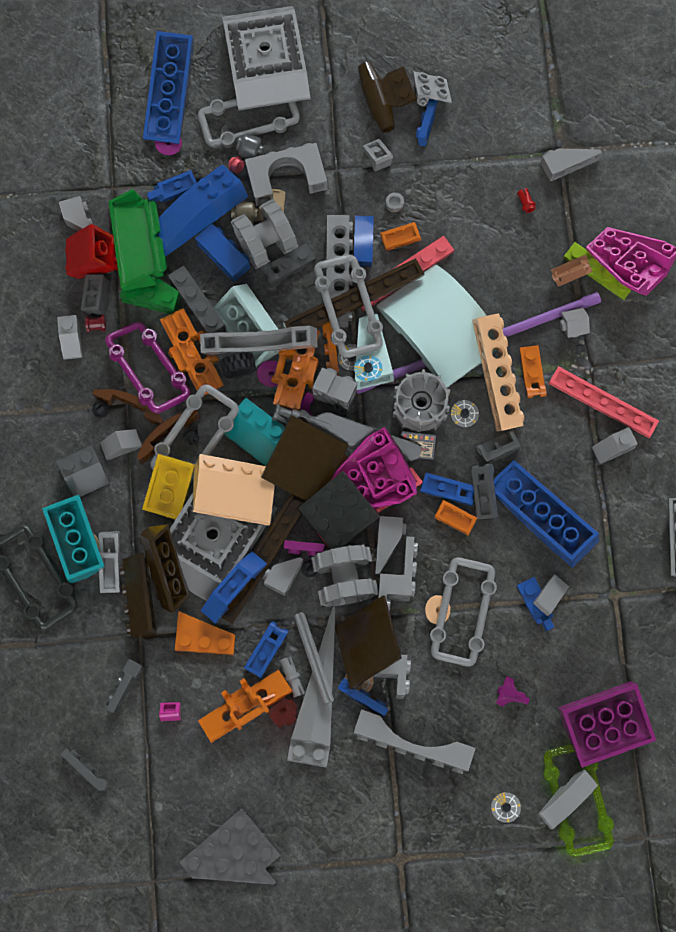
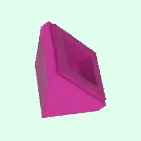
[159,702,181,721]

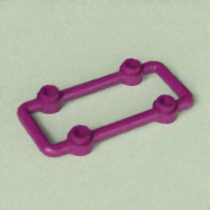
[105,321,190,414]

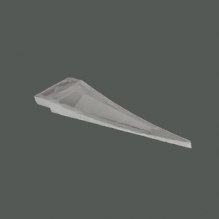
[287,607,335,768]

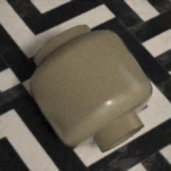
[231,201,258,225]

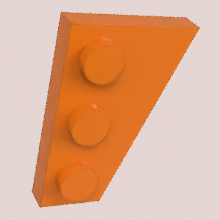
[175,611,236,655]

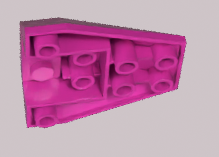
[586,227,676,296]
[332,427,417,508]

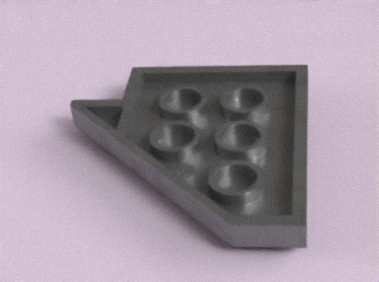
[180,808,281,885]

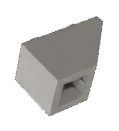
[59,196,93,231]

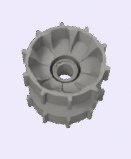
[231,199,299,270]
[392,369,450,434]
[312,545,379,607]

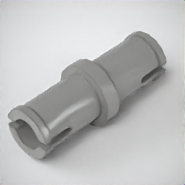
[280,656,305,698]

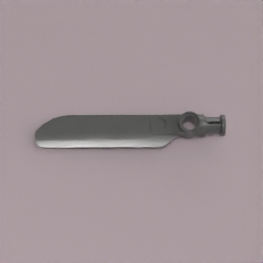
[272,404,421,462]

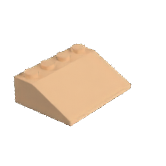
[193,454,275,526]

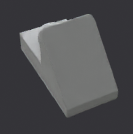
[363,139,393,171]

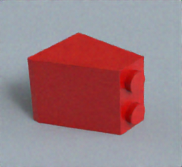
[65,224,115,280]

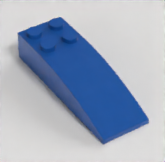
[143,31,194,144]
[157,164,249,257]
[494,460,599,568]

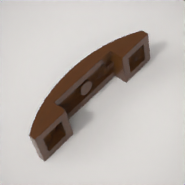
[92,389,164,426]
[137,410,200,465]

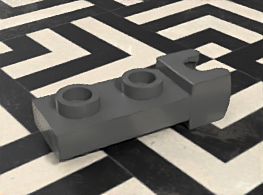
[106,659,144,715]

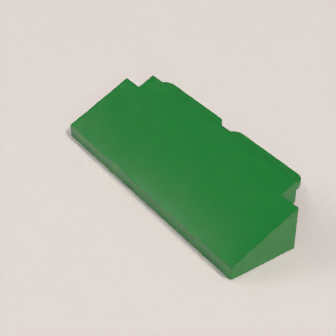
[108,189,167,291]

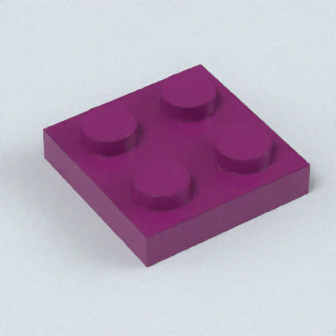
[284,540,325,556]

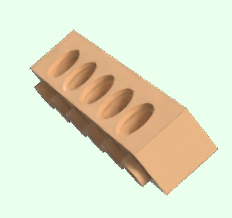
[472,313,524,431]

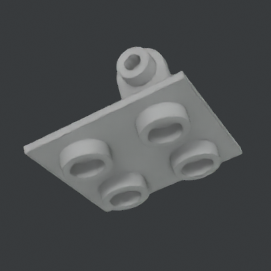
[413,71,452,106]

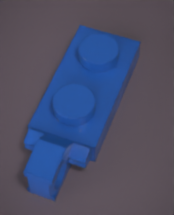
[416,98,439,147]
[147,170,197,203]
[517,577,554,631]
[338,678,389,717]

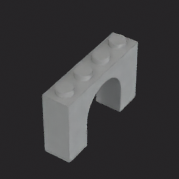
[245,143,328,206]

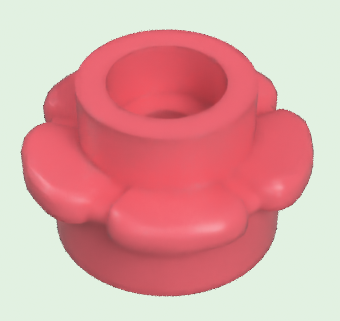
[228,156,245,174]

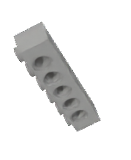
[326,215,353,327]

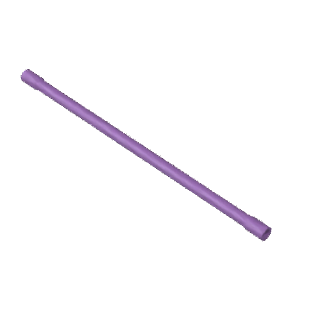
[356,292,601,394]

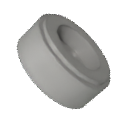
[386,193,404,212]

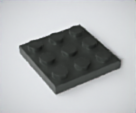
[299,471,380,549]

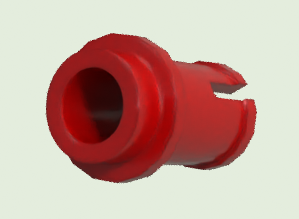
[517,188,536,213]

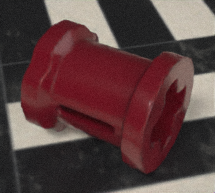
[85,315,106,333]

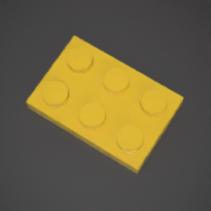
[142,454,196,520]

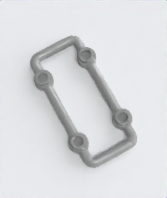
[198,99,300,148]
[314,255,383,358]
[150,385,239,484]
[430,557,497,667]

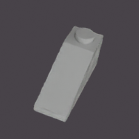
[541,149,602,182]
[375,516,406,577]

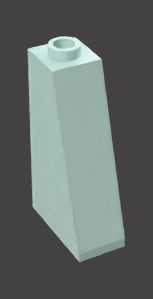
[355,314,394,390]

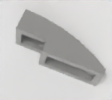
[99,531,121,593]
[539,770,598,829]

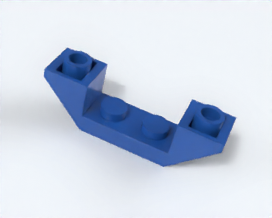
[201,552,267,624]

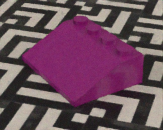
[557,681,656,767]

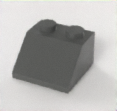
[56,445,110,498]

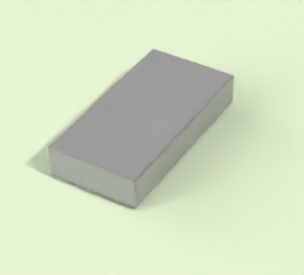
[533,574,569,616]

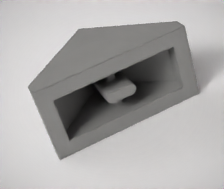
[100,429,142,461]

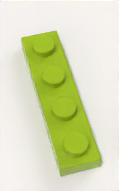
[563,242,632,300]

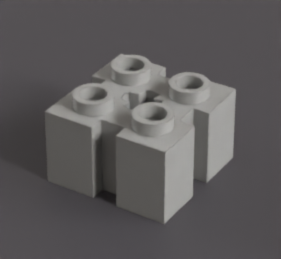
[313,368,357,413]

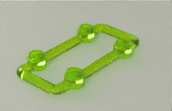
[543,744,614,857]

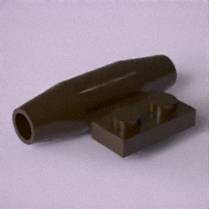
[358,62,417,133]

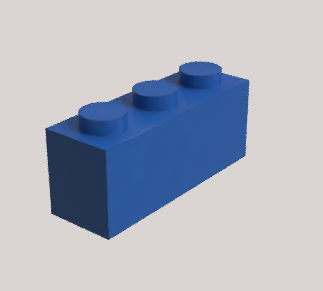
[195,224,250,283]

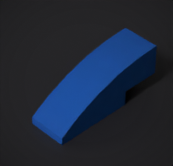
[354,216,374,267]

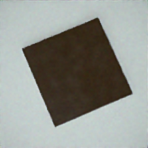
[260,415,348,501]
[335,595,402,689]

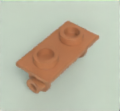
[551,255,593,287]

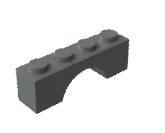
[168,266,227,333]

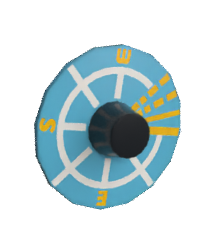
[354,356,383,381]

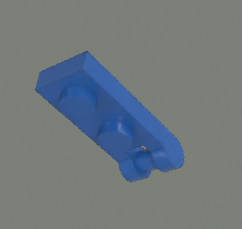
[421,473,474,506]
[244,621,289,678]

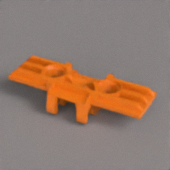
[160,308,224,396]
[271,330,320,411]
[198,670,293,743]

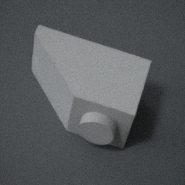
[57,315,82,360]
[591,427,638,464]
[263,557,304,596]

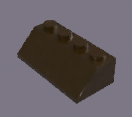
[139,524,190,613]
[120,552,157,639]

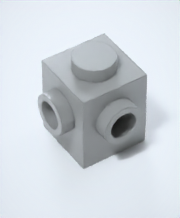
[560,308,590,338]

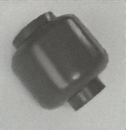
[236,134,264,159]

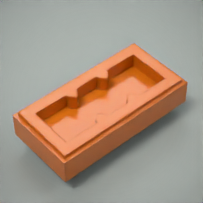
[380,222,421,251]
[434,500,477,536]

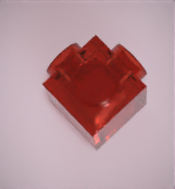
[267,697,298,729]

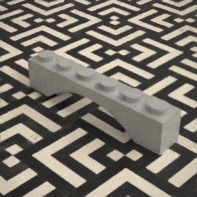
[200,326,318,355]
[354,710,475,774]

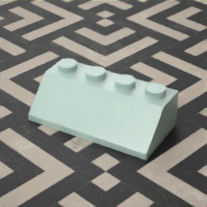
[214,284,279,367]

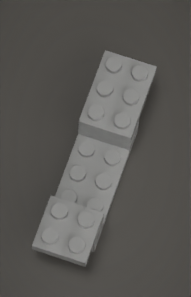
[373,537,418,699]

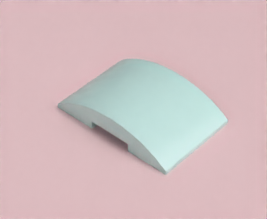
[376,264,497,388]

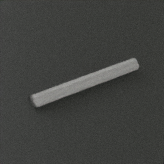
[294,612,334,704]

